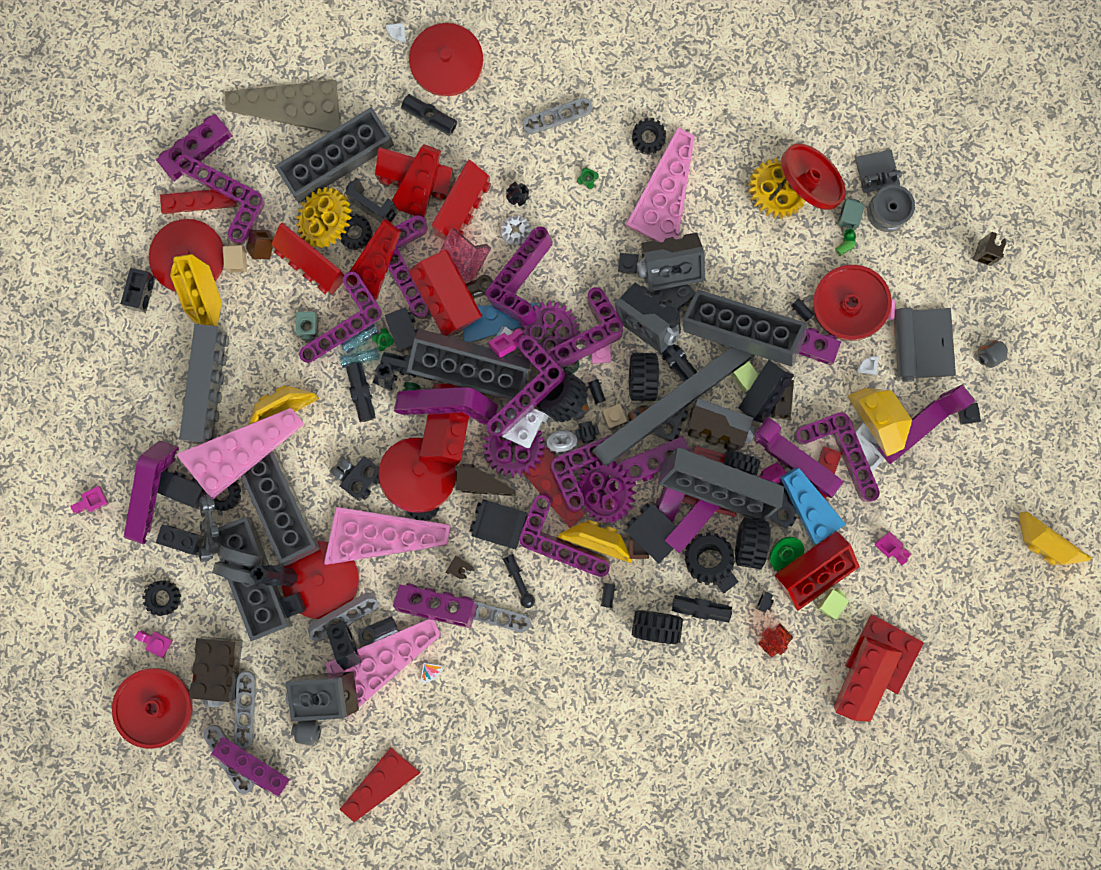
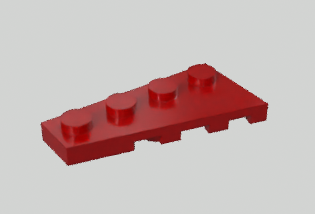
[392,144,441,218]
[347,219,401,300]
[522,447,584,528]
[339,747,421,822]

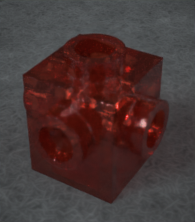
[758,623,793,658]

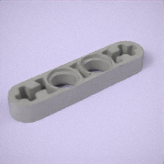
[523,98,592,134]
[308,593,378,641]
[457,601,530,632]
[234,671,256,749]
[204,725,254,794]

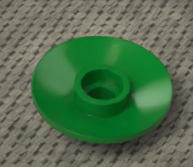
[769,536,804,572]

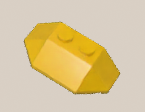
[170,254,222,326]
[248,385,319,425]
[848,388,912,457]
[1019,511,1092,566]
[558,520,632,563]

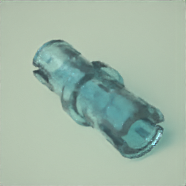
[341,324,379,354]
[340,347,380,368]

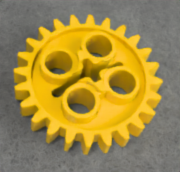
[748,157,806,219]
[296,187,352,249]

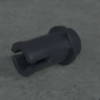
[791,298,815,322]
[587,379,606,404]
[600,583,617,608]

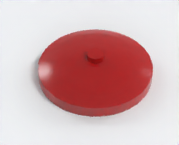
[409,23,483,96]
[781,143,846,210]
[149,219,224,292]
[813,265,892,341]
[378,437,456,513]
[281,541,359,619]
[112,668,193,749]

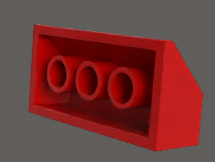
[375,147,455,201]
[431,159,491,245]
[271,223,344,295]
[408,249,482,336]
[419,383,469,466]
[774,531,860,611]
[834,636,903,722]

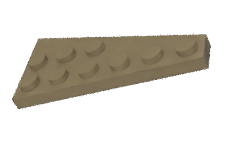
[225,80,341,132]

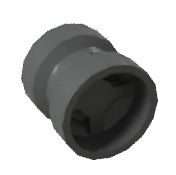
[329,456,355,482]

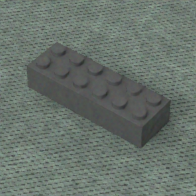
[275,107,394,204]
[682,289,807,367]
[179,324,229,444]
[407,329,531,400]
[658,447,784,521]
[241,449,321,566]
[212,517,292,641]

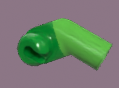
[835,228,856,256]

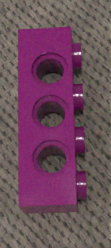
[156,114,233,182]
[798,328,841,365]
[616,436,690,484]
[393,583,477,629]
[210,737,290,798]

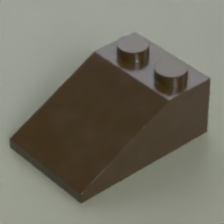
[456,464,516,496]

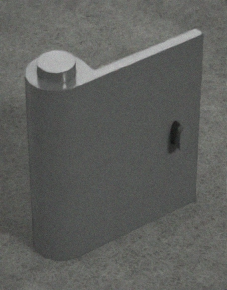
[894,308,956,382]

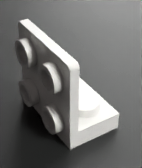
[495,400,548,448]

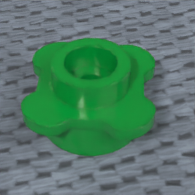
[577,167,599,189]
[372,328,394,351]

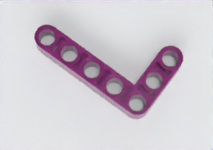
[176,155,265,244]
[388,216,430,319]
[486,226,553,325]
[299,272,382,363]
[538,287,623,372]
[487,336,565,437]
[877,384,975,464]
[394,387,498,425]
[794,412,880,502]
[755,417,844,498]
[550,434,634,512]
[124,441,179,545]
[519,492,610,577]

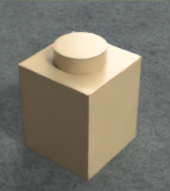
[223,243,247,273]
[601,404,627,430]

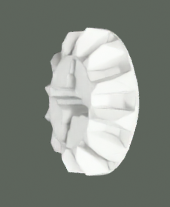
[501,215,531,245]
[547,431,577,454]

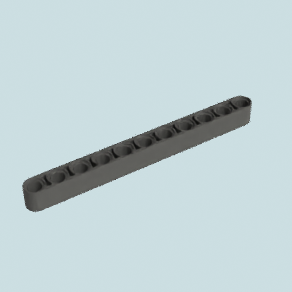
[593,347,755,466]

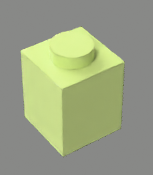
[731,361,759,393]
[817,588,849,620]

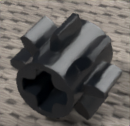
[506,181,529,206]
[575,421,599,443]

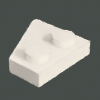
[855,422,884,472]

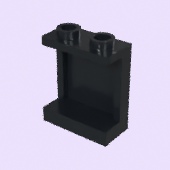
[345,178,398,223]
[469,499,527,550]
[626,502,676,564]

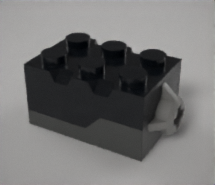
[615,282,681,353]

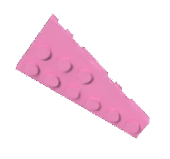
[626,128,695,243]
[176,408,304,499]
[324,507,451,565]
[325,619,441,718]

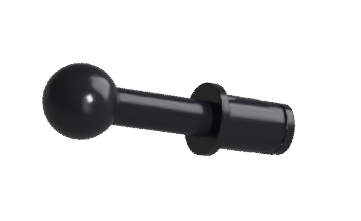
[502,554,535,608]

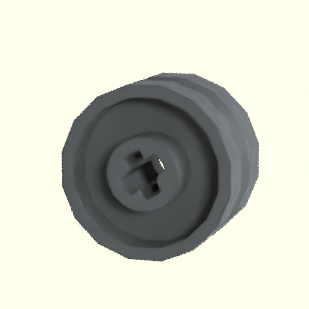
[867,185,915,232]
[212,545,263,584]

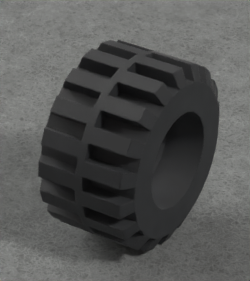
[629,353,659,401]
[537,369,588,422]
[735,517,771,570]
[685,532,735,585]
[631,610,683,644]

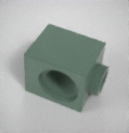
[837,199,865,230]
[296,312,318,341]

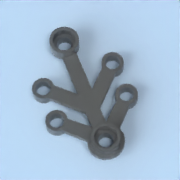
[198,495,219,562]

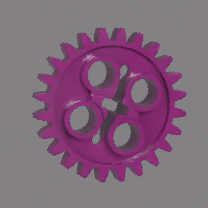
[519,301,580,358]
[483,425,545,478]
[577,461,637,523]

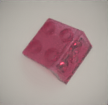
[440,228,491,281]

